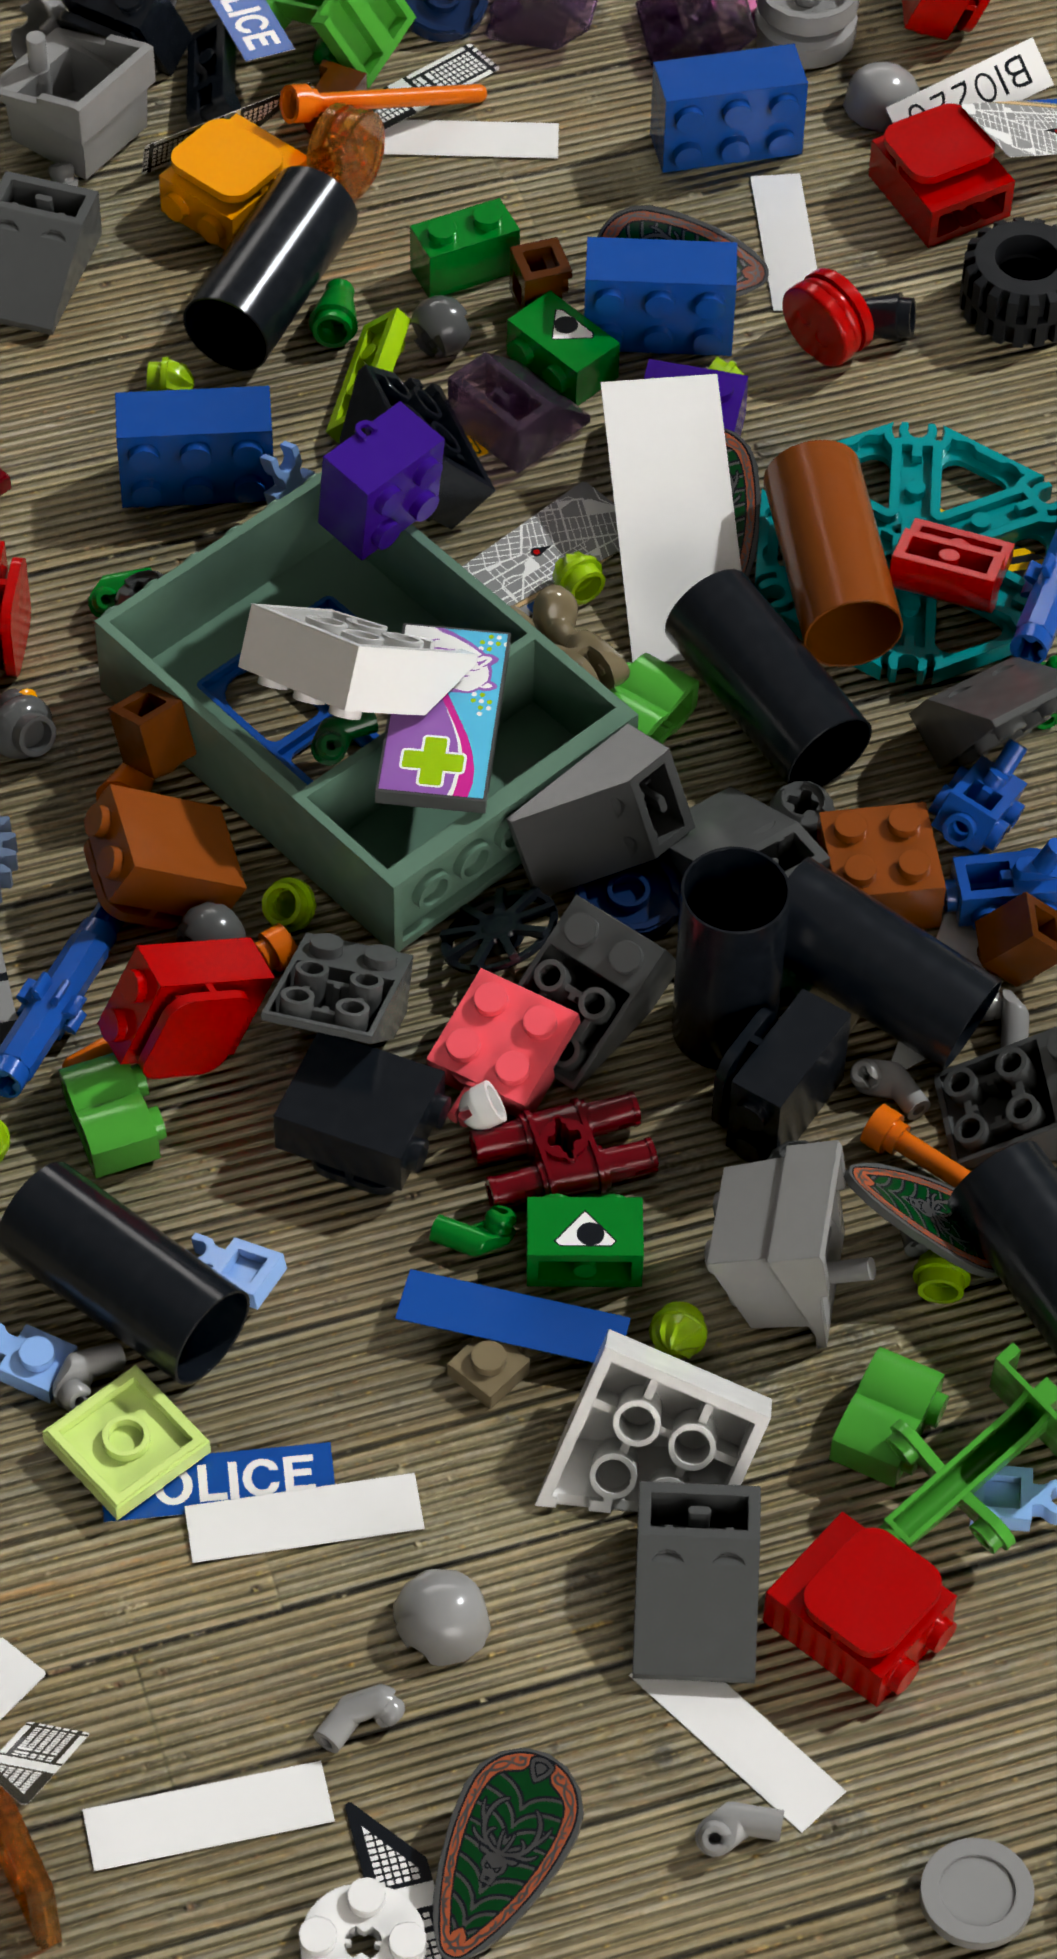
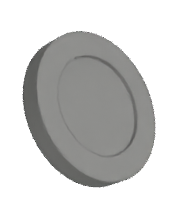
[919,1838,1035,1950]

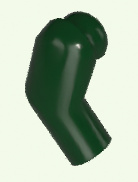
[311,712,378,766]

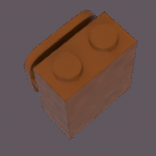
[83,784,247,929]

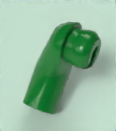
[88,567,152,618]
[429,1205,516,1257]

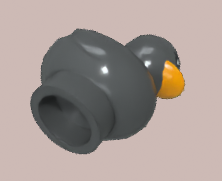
[0,688,56,759]

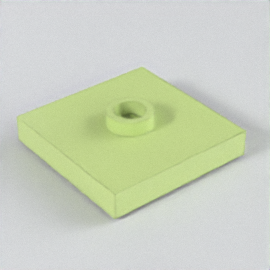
[42,1364,211,1521]

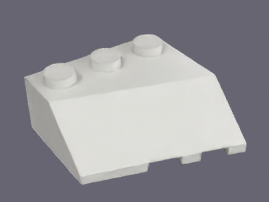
[238,603,478,720]
[535,1329,772,1513]

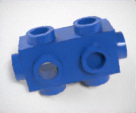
[928,738,1028,854]
[943,838,1057,931]

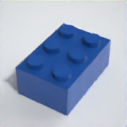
[650,43,808,173]
[584,237,737,356]
[115,386,275,508]

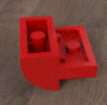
[889,518,1015,613]

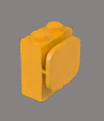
[159,113,310,250]

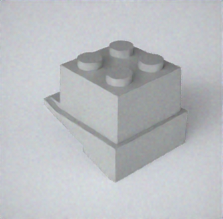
[0,27,156,180]
[704,1140,876,1348]

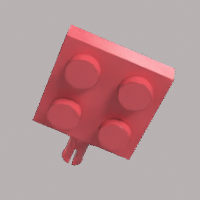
[426,968,581,1127]

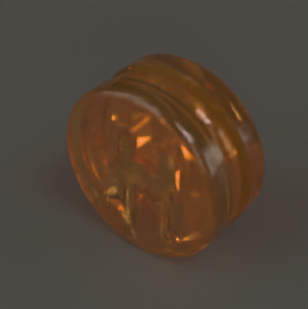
[306,102,385,199]

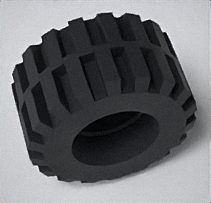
[959,217,1057,348]

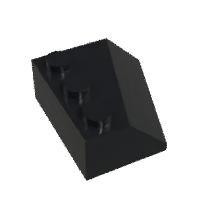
[339,364,496,530]

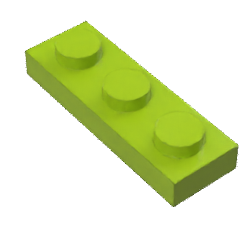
[326,307,411,444]

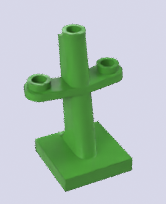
[266,0,416,88]
[878,1342,1057,1554]

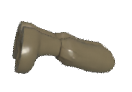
[510,584,630,689]

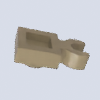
[447,1337,542,1409]

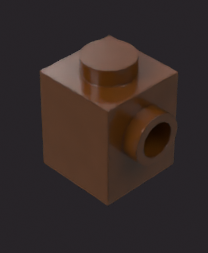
[108,684,197,780]
[975,892,1057,987]

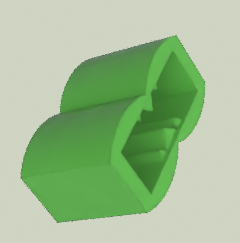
[609,653,699,744]
[58,1053,167,1179]
[829,1347,949,1488]

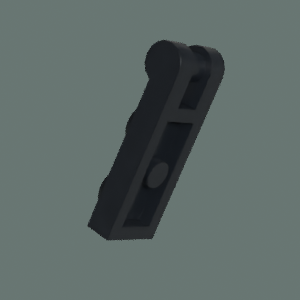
[186,17,241,128]

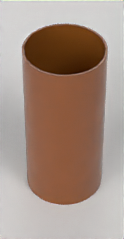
[764,440,903,667]

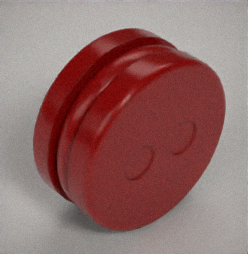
[782,268,874,367]

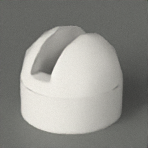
[458,1080,507,1130]

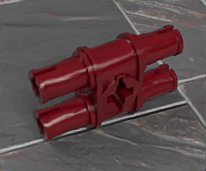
[469,1091,659,1208]

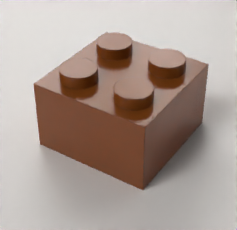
[816,802,946,929]

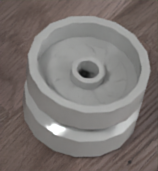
[753,0,860,69]

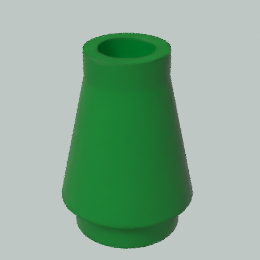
[309,278,358,348]

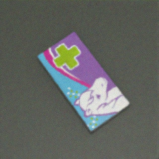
[375,623,511,814]

